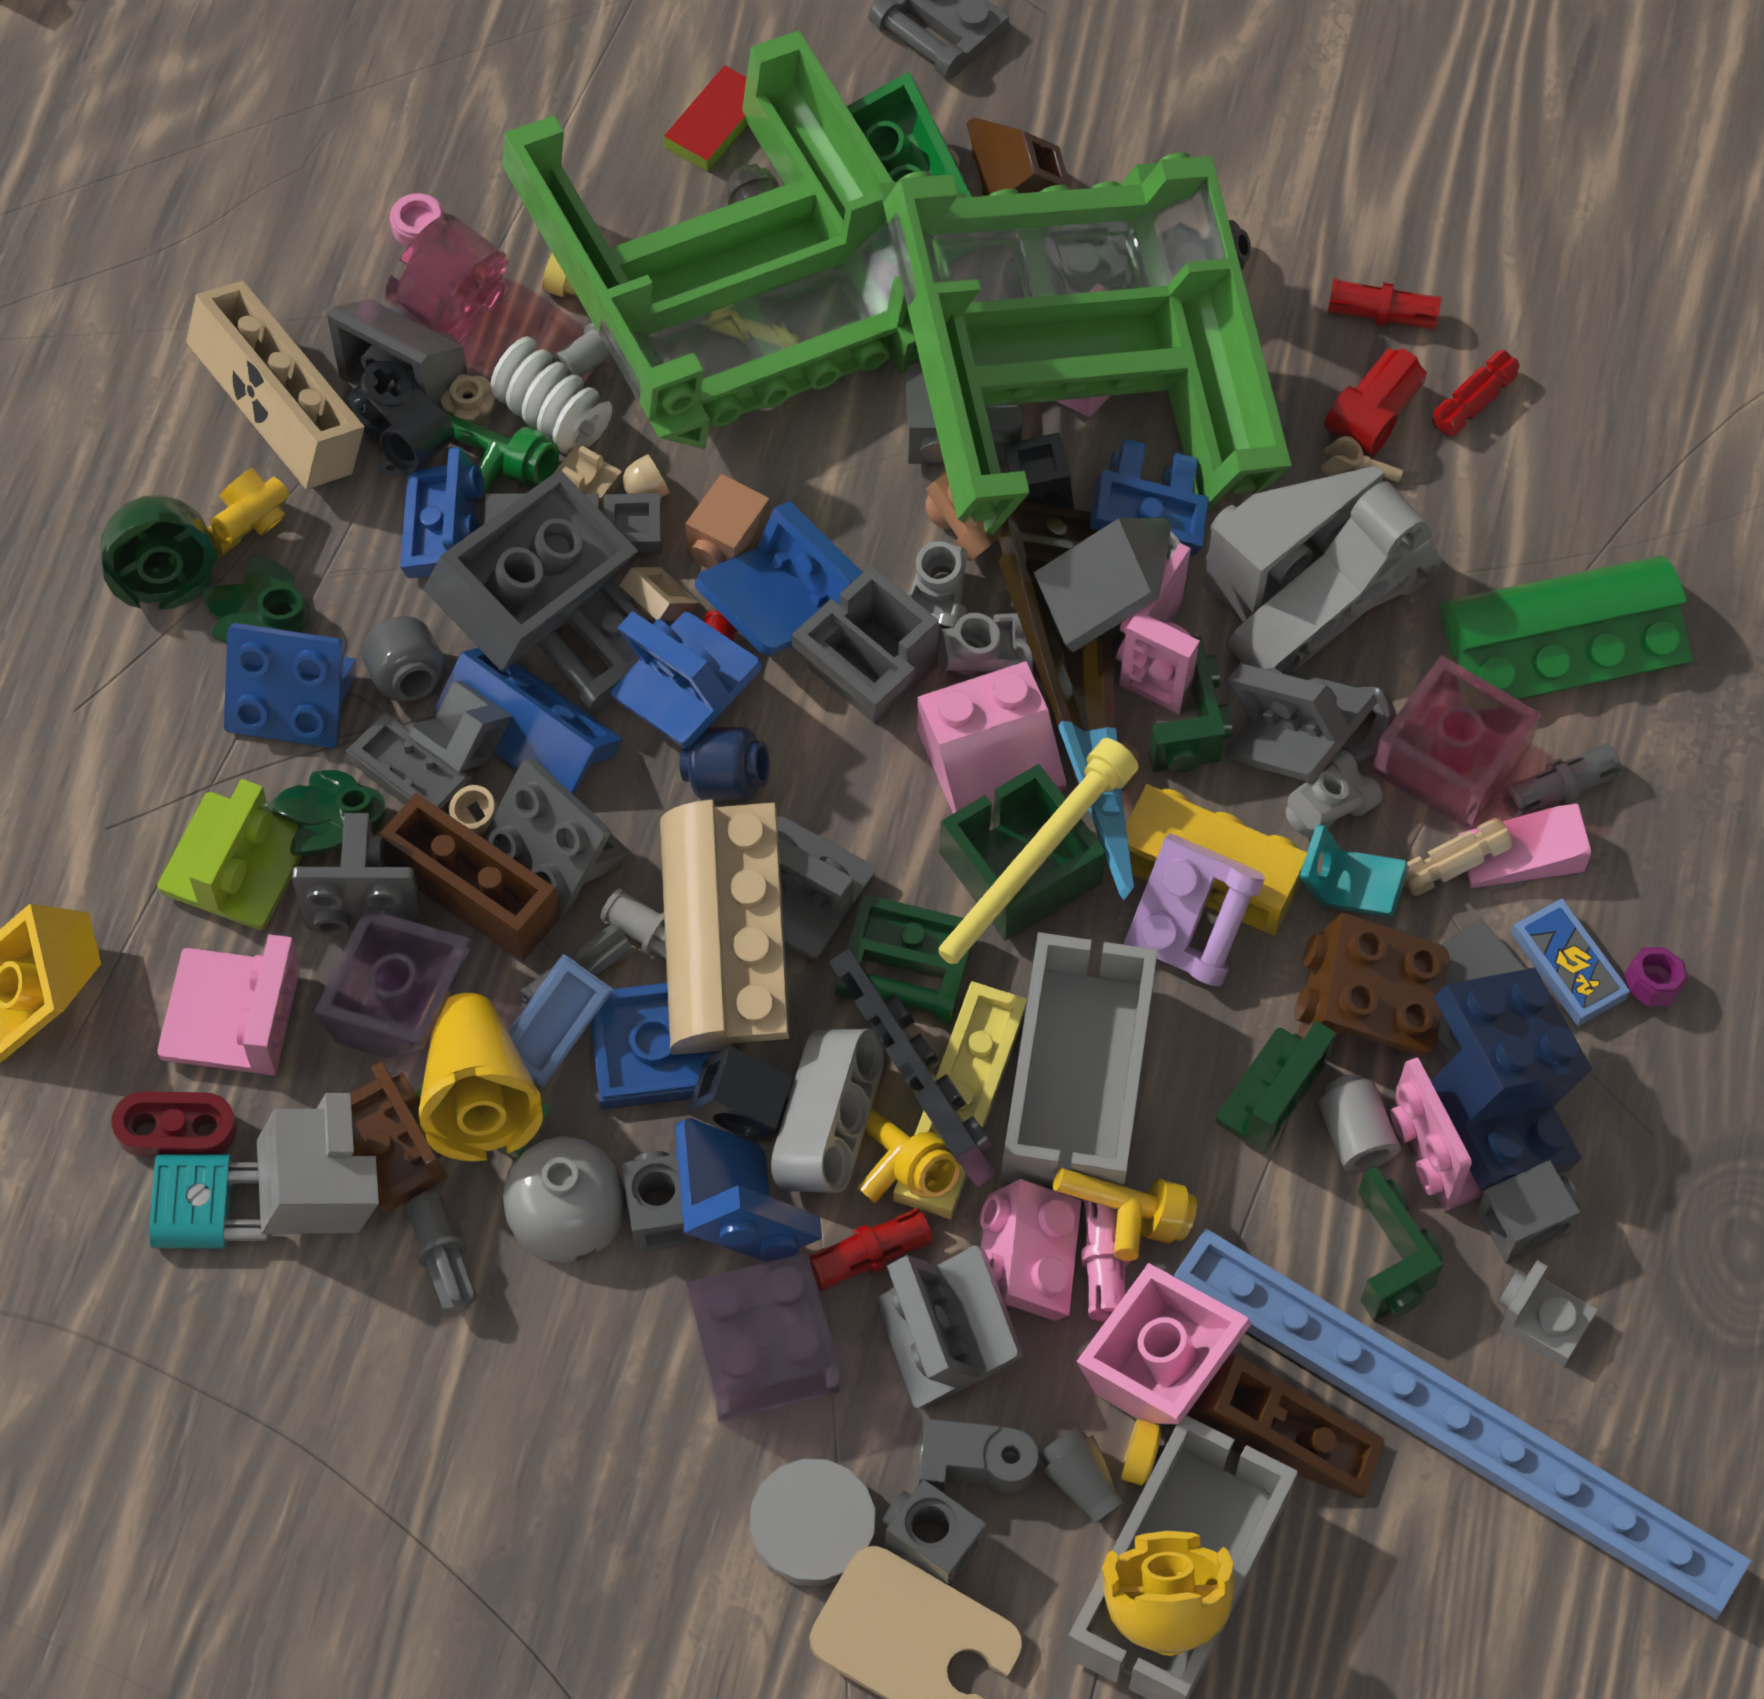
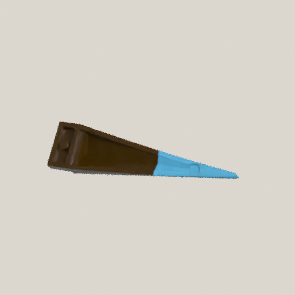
[997,501,1134,900]

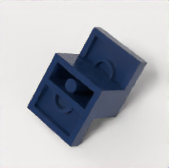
[1431,967,1593,1191]

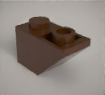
[966,117,1071,196]

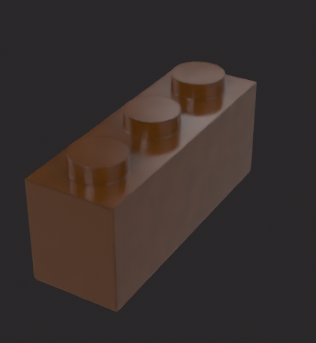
[378,793,560,962]

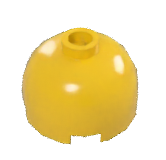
[1102,1531,1235,1656]

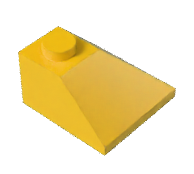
[0,904,101,1063]

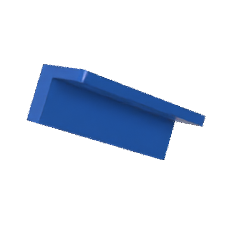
[435,648,623,796]

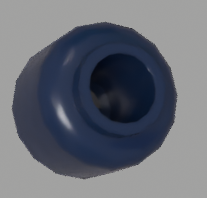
[679,727,770,802]

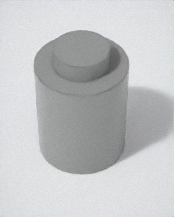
[1318,1075,1401,1173]

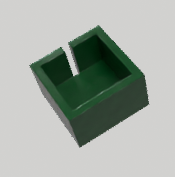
[939,764,1106,941]

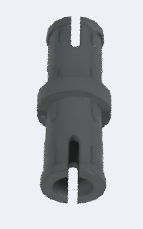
[1502,743,1622,818]

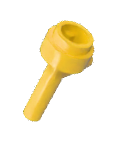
[857,1107,960,1204]
[1053,1167,1197,1261]

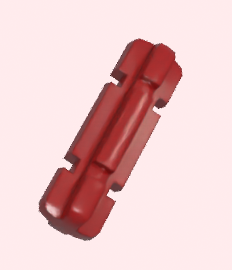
[1432,350,1520,437]

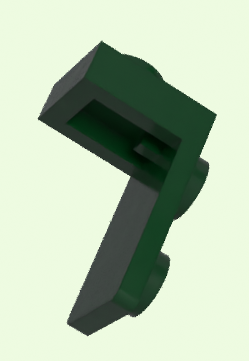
[1148,636,1232,772]
[1358,1166,1443,1321]

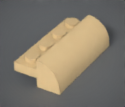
[660,800,790,1055]

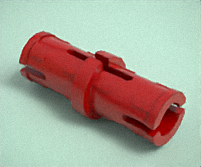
[1327,278,1442,331]
[805,1208,933,1292]

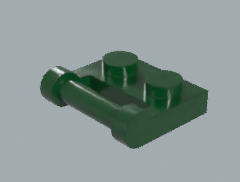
[835,894,973,1024]

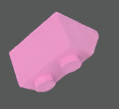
[917,661,1067,815]
[1076,1263,1252,1424]

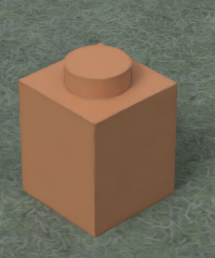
[685,474,770,569]

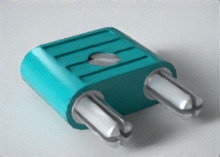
[149,1154,270,1249]

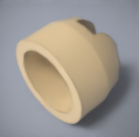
[622,454,670,498]
[449,785,499,836]

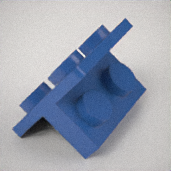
[611,611,763,749]
[224,623,356,748]

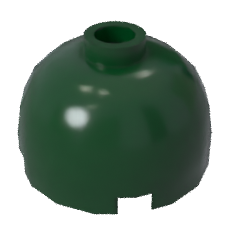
[100,495,216,610]

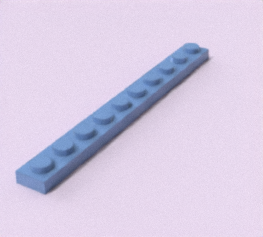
[1173,1228,1752,1620]

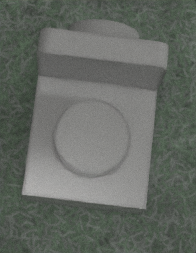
[1498,1260,1598,1367]

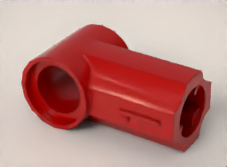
[1324,348,1427,457]

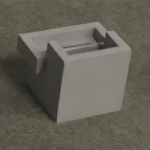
[257,1093,379,1234]

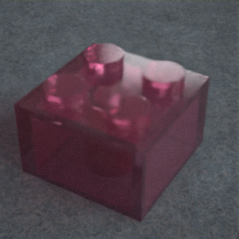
[1372,655,1541,830]

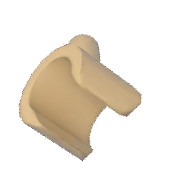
[1321,436,1403,482]

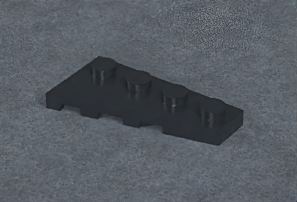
[829,948,997,1187]

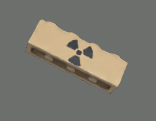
[186,280,364,489]

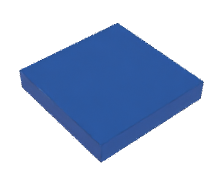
[591,983,716,1110]

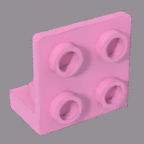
[1116,543,1200,715]
[157,934,301,1076]
[1389,1057,1485,1212]

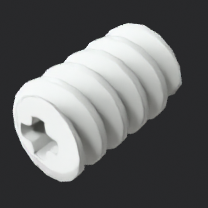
[491,336,612,455]

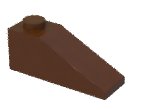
[1186,1354,1385,1498]

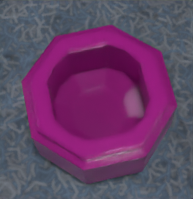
[1624,947,1688,1006]

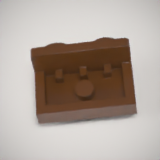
[350,1061,449,1215]

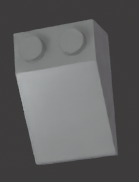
[1203,466,1384,622]

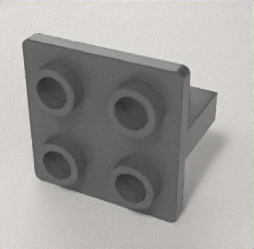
[1225,663,1377,782]
[483,758,630,917]
[292,813,424,936]
[777,815,875,962]
[877,1246,1023,1410]

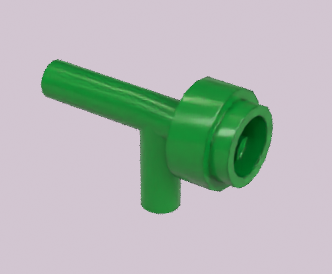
[445,412,559,500]

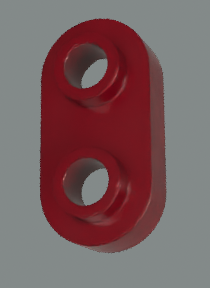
[111,1091,237,1157]

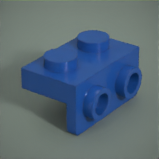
[400,447,484,579]

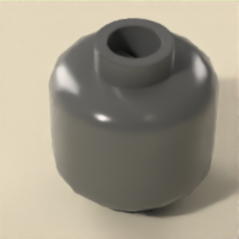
[362,616,445,701]

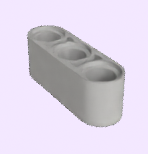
[771,1029,885,1193]

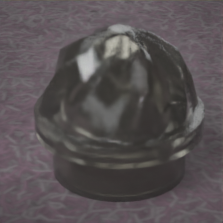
[726,163,780,205]

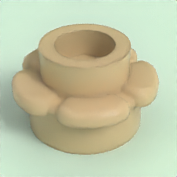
[441,374,495,425]

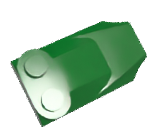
[847,72,976,272]

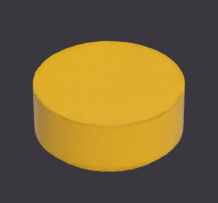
[1120,1419,1162,1486]

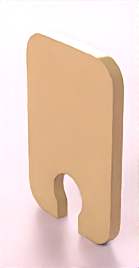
[809,1546,1022,1699]

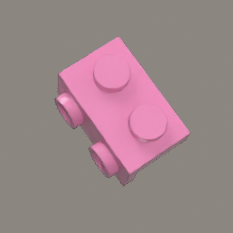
[980,1179,1082,1321]

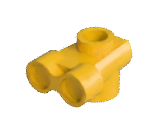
[208,468,290,557]

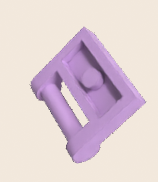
[1124,833,1265,986]

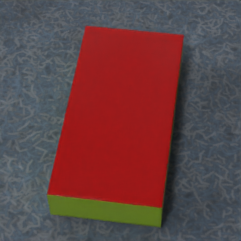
[663,65,748,172]

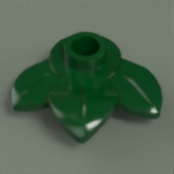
[201,555,310,644]
[268,770,386,856]

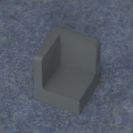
[408,680,512,772]

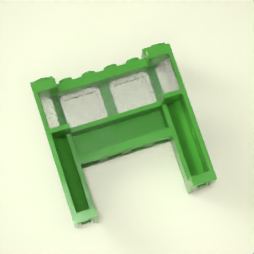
[502,30,953,449]
[878,152,1292,535]

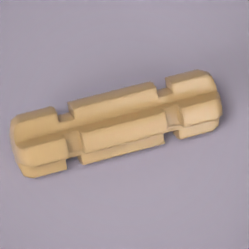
[1404,818,1513,896]

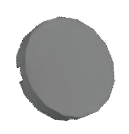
[750,1459,875,1587]

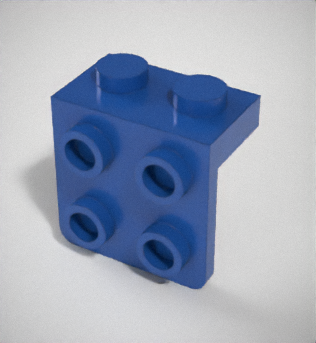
[695,501,863,656]
[675,1118,822,1262]

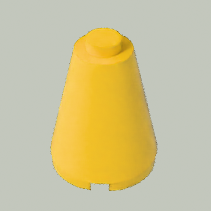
[418,993,543,1162]

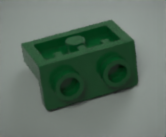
[1216,1020,1336,1153]

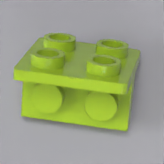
[157,779,303,931]

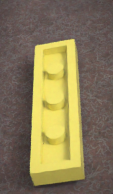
[893,981,1028,1220]

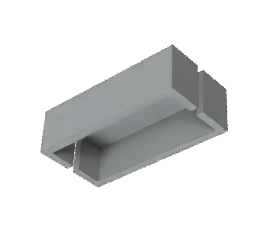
[1001,932,1158,1189]
[1065,1416,1298,1699]

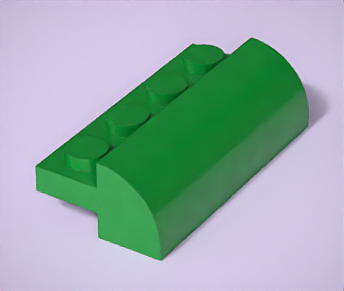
[1438,555,1693,711]

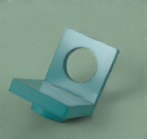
[1300,825,1409,918]

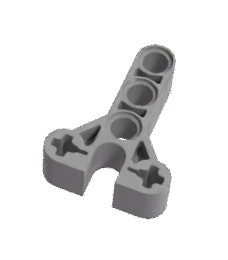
[1227,481,1441,675]

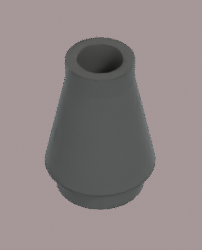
[1038,1425,1125,1524]

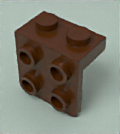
[1294,912,1450,1056]

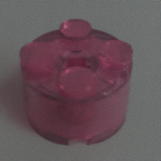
[385,214,509,345]

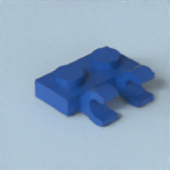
[1089,438,1208,556]

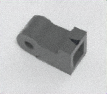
[917,1419,1039,1497]

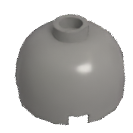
[502,1136,626,1263]

